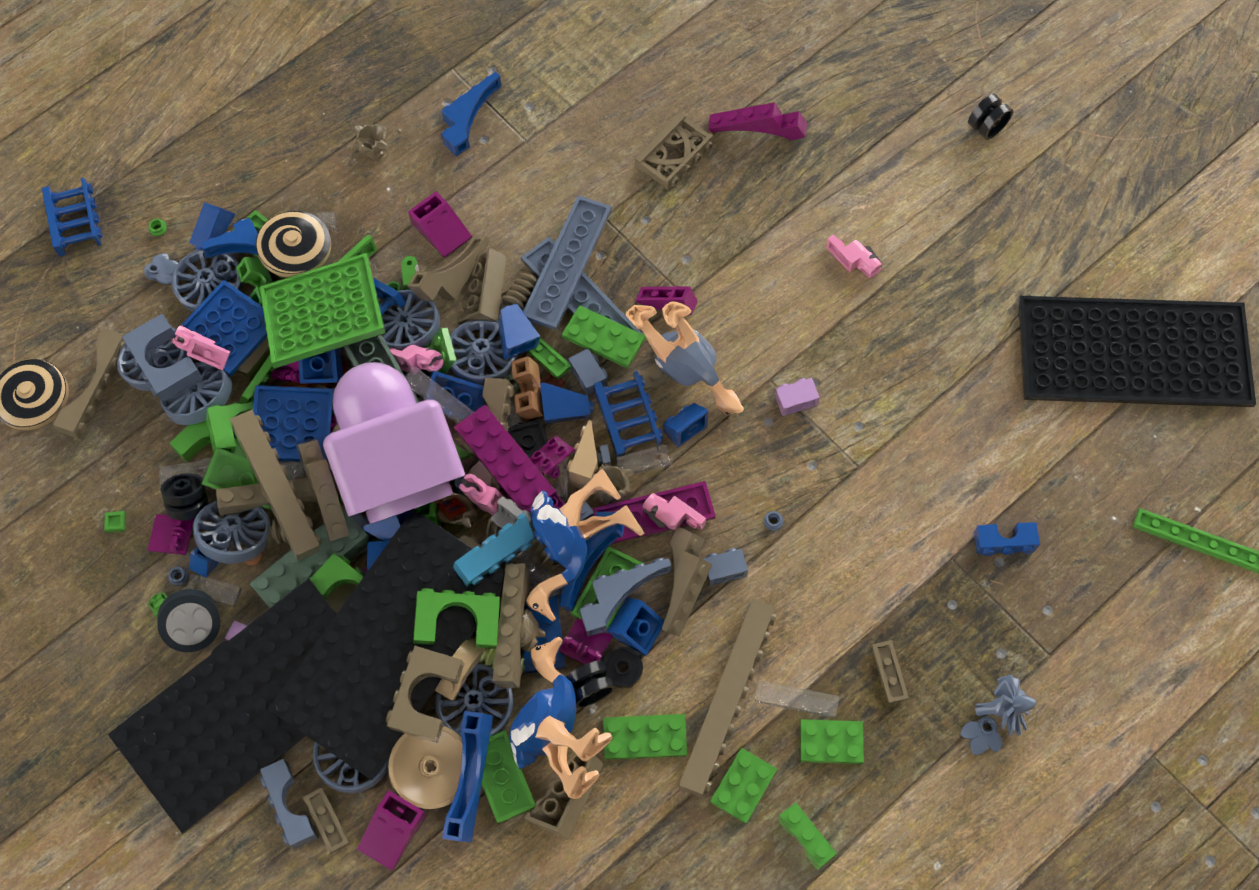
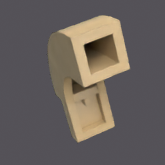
[435,635,487,701]

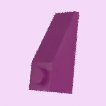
[635,286,698,315]

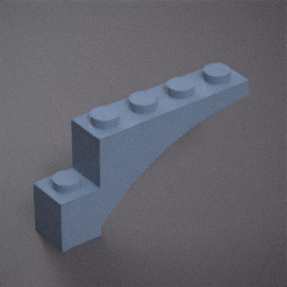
[580,558,671,637]

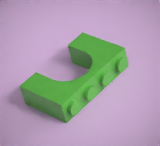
[206,401,254,454]
[169,420,247,462]
[310,553,365,599]
[413,589,500,649]

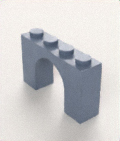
[122,314,203,401]

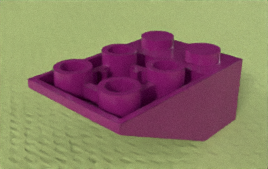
[408,191,472,258]
[357,790,427,871]

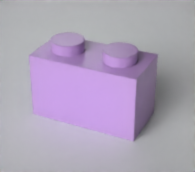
[775,378,820,416]

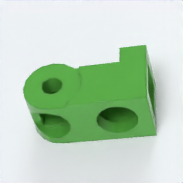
[401,256,419,290]

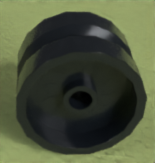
[968,94,1014,140]
[160,473,209,520]
[566,661,615,708]

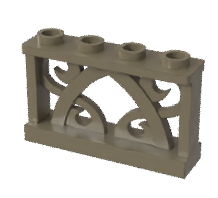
[635,112,714,190]

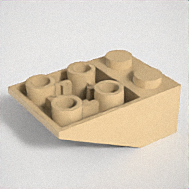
[567,420,598,489]

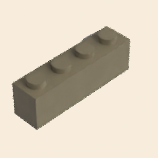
[457,248,507,325]
[524,752,603,840]

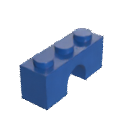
[974,522,1040,556]

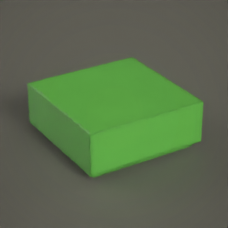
[104,511,126,533]

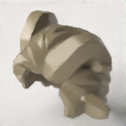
[354,124,388,162]
[593,464,633,505]
[437,493,478,528]
[498,609,546,652]

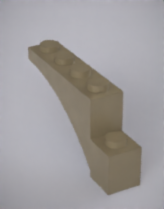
[407,237,490,301]
[296,439,349,541]
[662,526,713,637]

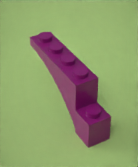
[708,102,807,141]

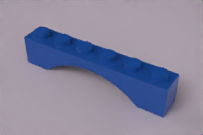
[442,711,493,842]

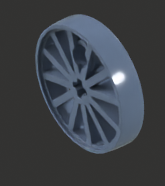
[172,249,243,312]
[379,290,441,351]
[450,320,517,386]
[117,327,188,391]
[160,361,232,425]
[193,501,271,563]
[435,663,514,737]
[313,742,390,793]

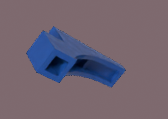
[441,71,502,157]
[559,512,624,612]

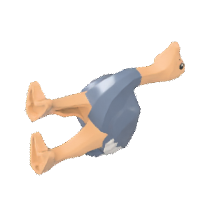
[626,301,744,416]

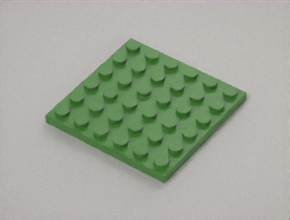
[260,253,385,368]

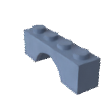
[260,759,317,849]

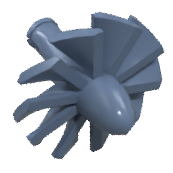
[975,675,1036,736]

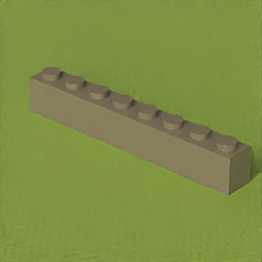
[230,410,322,561]

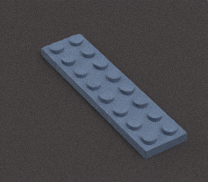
[523,195,612,330]
[521,237,642,334]

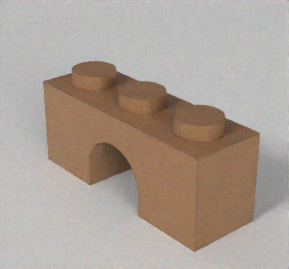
[511,357,544,420]

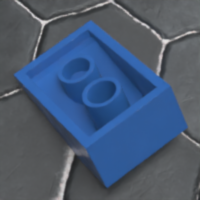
[422,371,485,420]

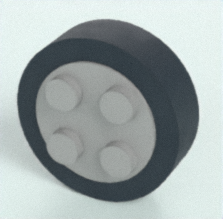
[157,589,220,652]

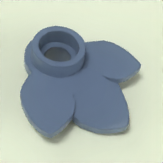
[144,253,178,284]
[960,717,1002,755]

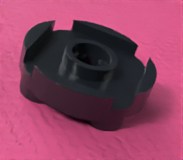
[603,647,643,689]

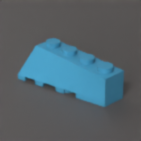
[453,512,534,586]

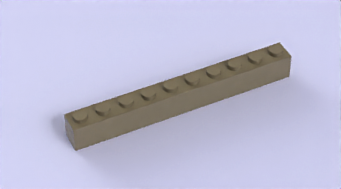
[679,599,777,798]

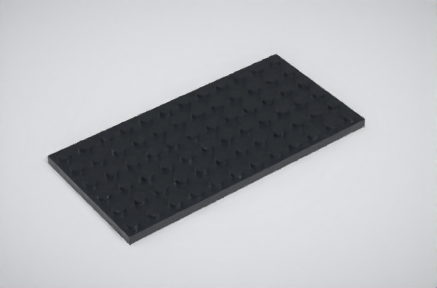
[1018,296,1256,407]
[268,509,505,780]
[107,579,337,834]

